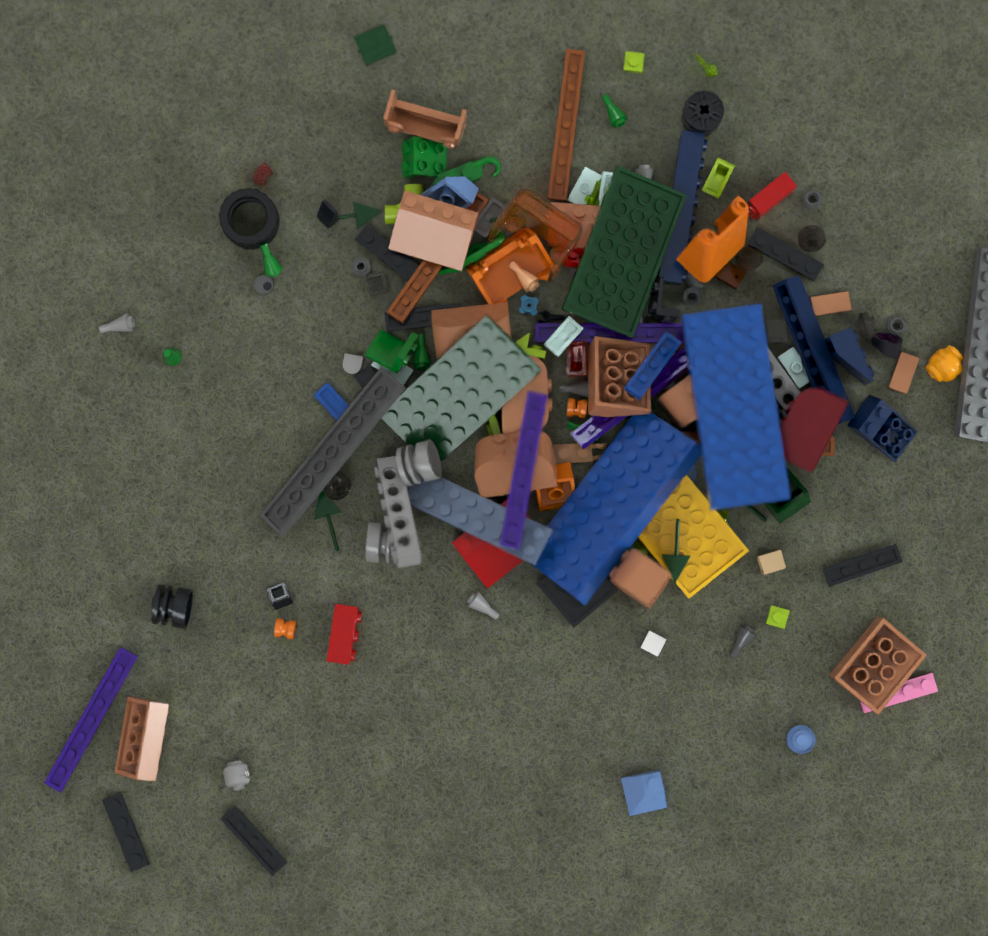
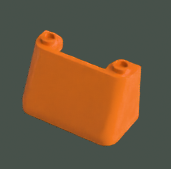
[676,195,749,283]
[465,227,558,304]

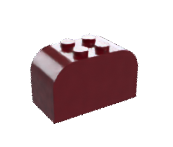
[779,387,849,473]

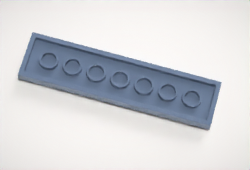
[407,477,553,565]

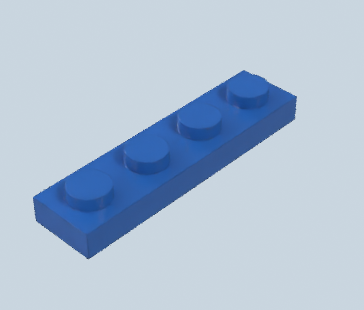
[624,332,682,400]

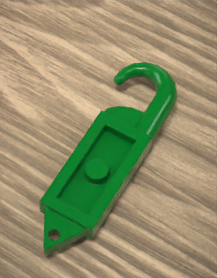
[430,156,501,188]
[439,232,505,275]

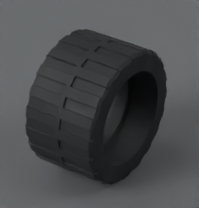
[219,188,280,250]

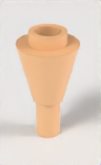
[509,261,540,292]

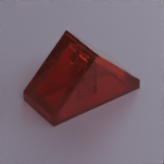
[567,340,588,378]

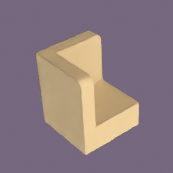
[757,550,786,575]

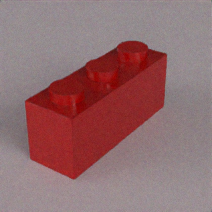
[326,604,362,665]

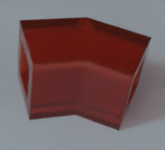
[253,163,273,186]

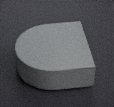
[343,353,364,374]

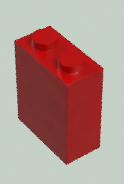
[747,172,797,221]

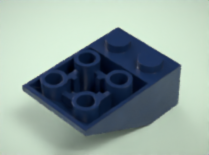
[825,327,874,385]
[847,395,918,462]

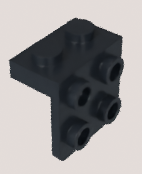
[648,277,680,323]

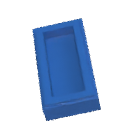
[314,382,349,420]

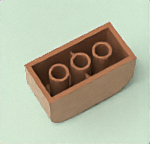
[431,302,512,359]
[502,356,552,434]
[657,375,696,431]
[475,431,557,498]
[610,548,671,610]

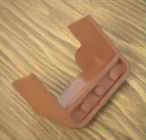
[383,90,467,149]

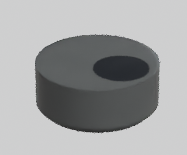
[254,275,274,295]

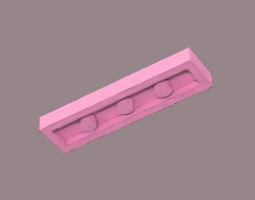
[860,673,938,713]

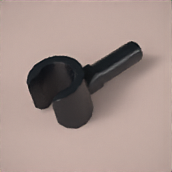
[537,310,565,323]

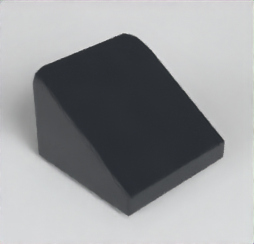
[317,199,339,228]
[267,582,293,610]

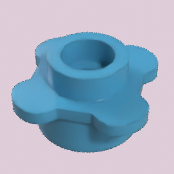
[519,295,539,316]

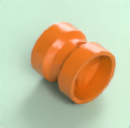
[566,398,588,419]
[274,618,297,640]

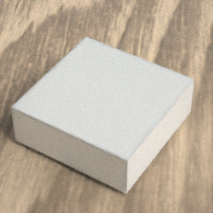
[640,631,666,656]

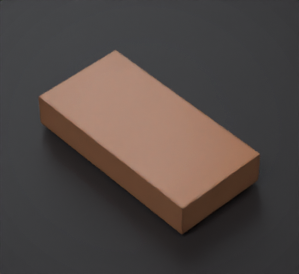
[810,291,851,316]
[888,352,919,395]

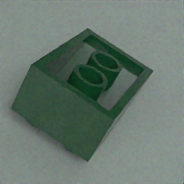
[763,465,811,524]

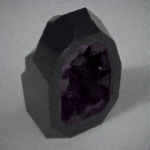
[871,332,903,359]

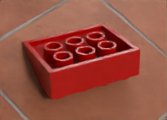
[452,499,530,589]

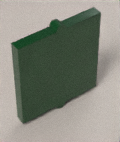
[354,24,397,66]

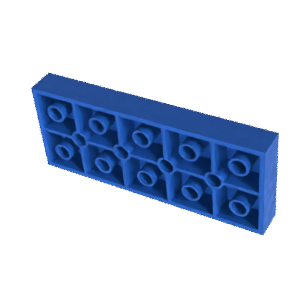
[681,304,790,511]
[531,413,701,605]

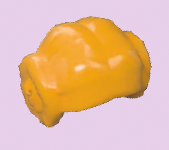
[925,345,963,382]

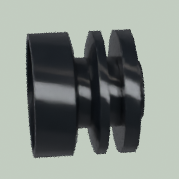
[681,90,724,136]
[151,584,193,629]

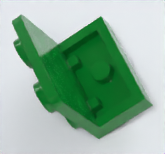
[401,136,447,179]
[365,330,419,374]

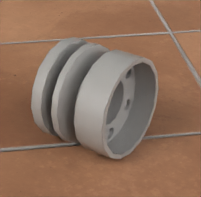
[396,440,442,486]
[366,522,404,564]

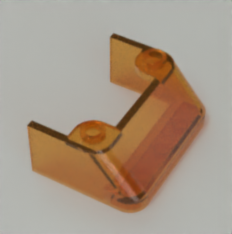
[488,189,583,283]

